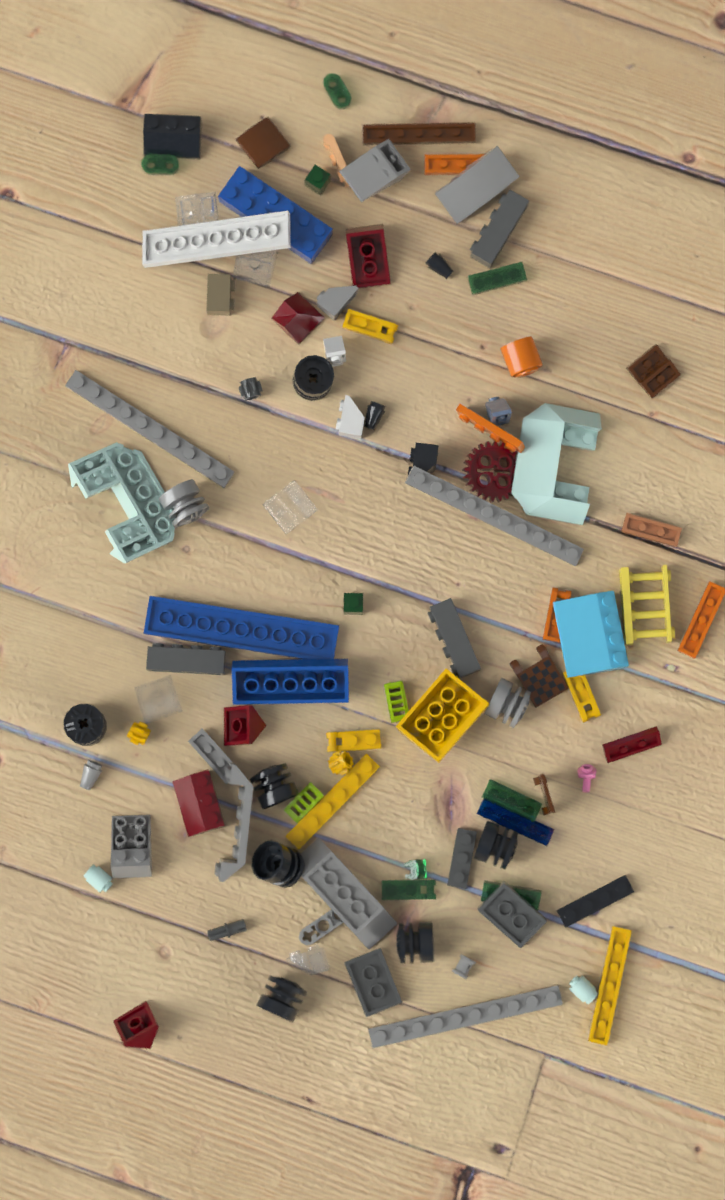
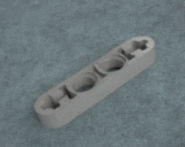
[299,909,344,945]

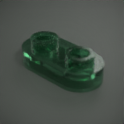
[323,73,351,109]
[141,154,179,175]

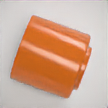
[501,336,543,378]

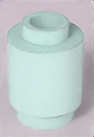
[84,864,113,893]
[569,975,598,1004]

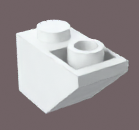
[323,336,346,367]
[336,395,365,439]

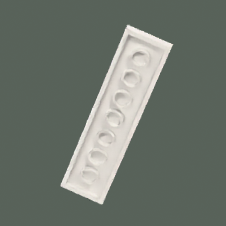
[142,211,291,268]

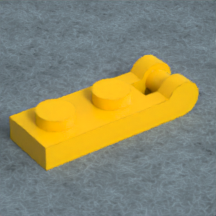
[342,309,399,344]
[563,672,601,723]
[326,729,381,752]

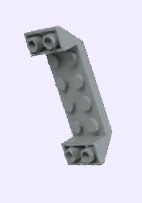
[215,762,253,882]
[301,838,397,949]

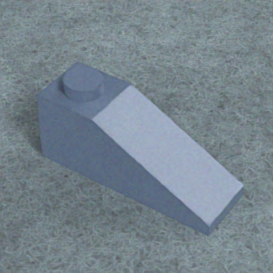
[485,397,512,426]

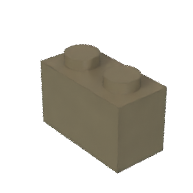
[207,274,235,316]

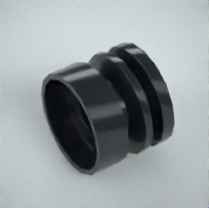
[292,355,334,401]
[64,704,107,746]
[250,763,299,810]
[474,821,518,870]
[252,840,304,888]
[396,922,434,964]
[256,975,307,1022]

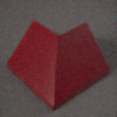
[271,292,325,345]
[224,705,267,746]
[113,1001,159,1049]

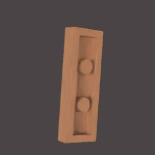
[621,513,682,547]

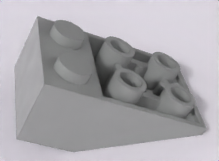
[340,139,411,202]
[111,815,152,878]

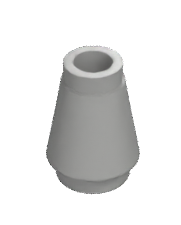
[80,760,102,790]

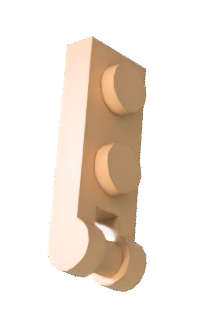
[323,134,349,187]

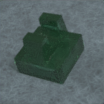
[404,859,427,880]

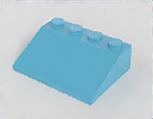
[553,591,629,678]

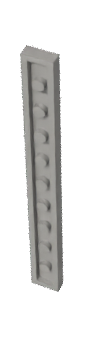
[65,370,235,488]
[405,466,584,566]
[368,985,563,1048]

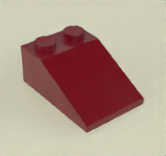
[346,224,391,288]

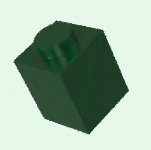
[305,165,331,196]
[344,593,363,615]

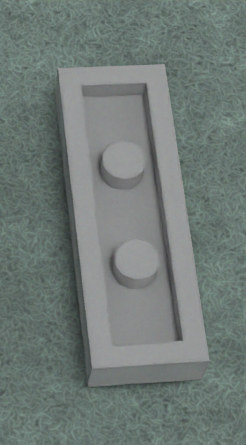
[188,729,232,784]

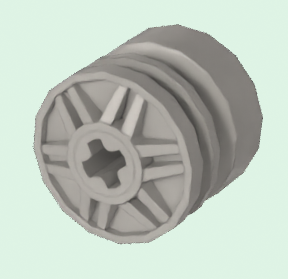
[159,479,209,527]
[484,678,531,728]

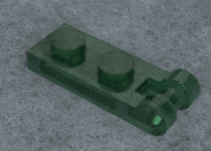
[382,880,436,900]

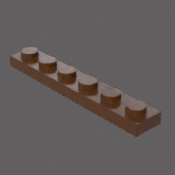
[363,123,476,145]

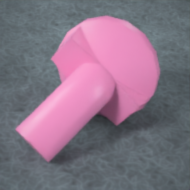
[577,764,597,793]

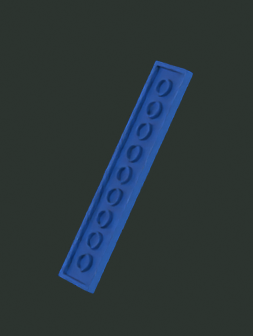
[143,596,339,659]

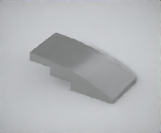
[435,146,519,224]

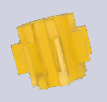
[127,721,151,746]
[328,750,354,776]

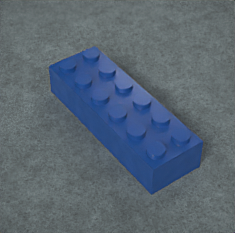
[218,166,333,265]
[232,659,349,705]

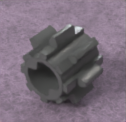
[239,377,263,401]

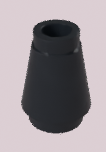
[426,252,453,279]
[364,401,385,430]

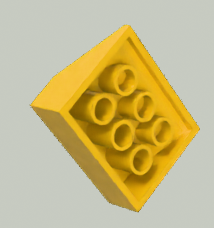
[395,668,490,763]

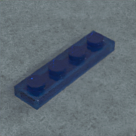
[477,797,554,846]

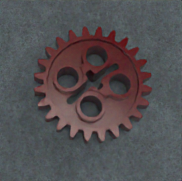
[462,441,517,503]

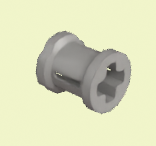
[452,954,476,979]

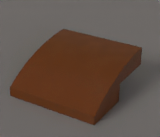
[236,117,290,169]
[626,344,681,398]

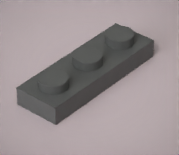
[447,828,477,889]

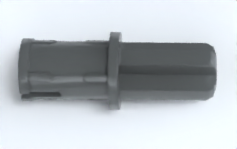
[207,919,247,941]

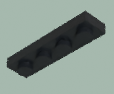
[556,875,634,928]

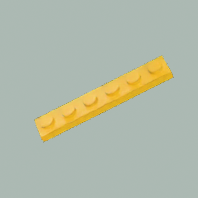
[285,753,380,850]
[588,926,632,1046]

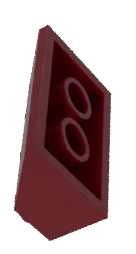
[172,769,225,837]

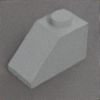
[317,286,359,321]

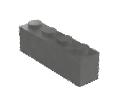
[470,190,529,268]
[428,598,481,679]
[146,643,226,675]

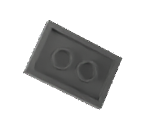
[478,881,547,949]
[344,948,402,1017]

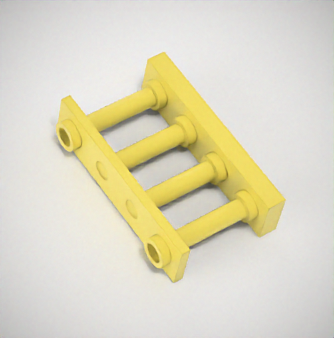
[619,565,675,646]

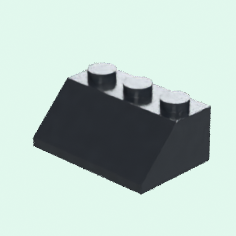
[143,114,202,159]

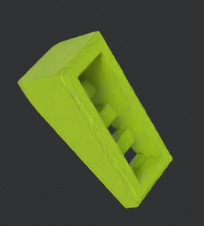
[384,681,409,723]
[284,782,324,823]

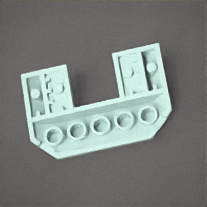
[511,403,602,525]
[68,442,176,564]

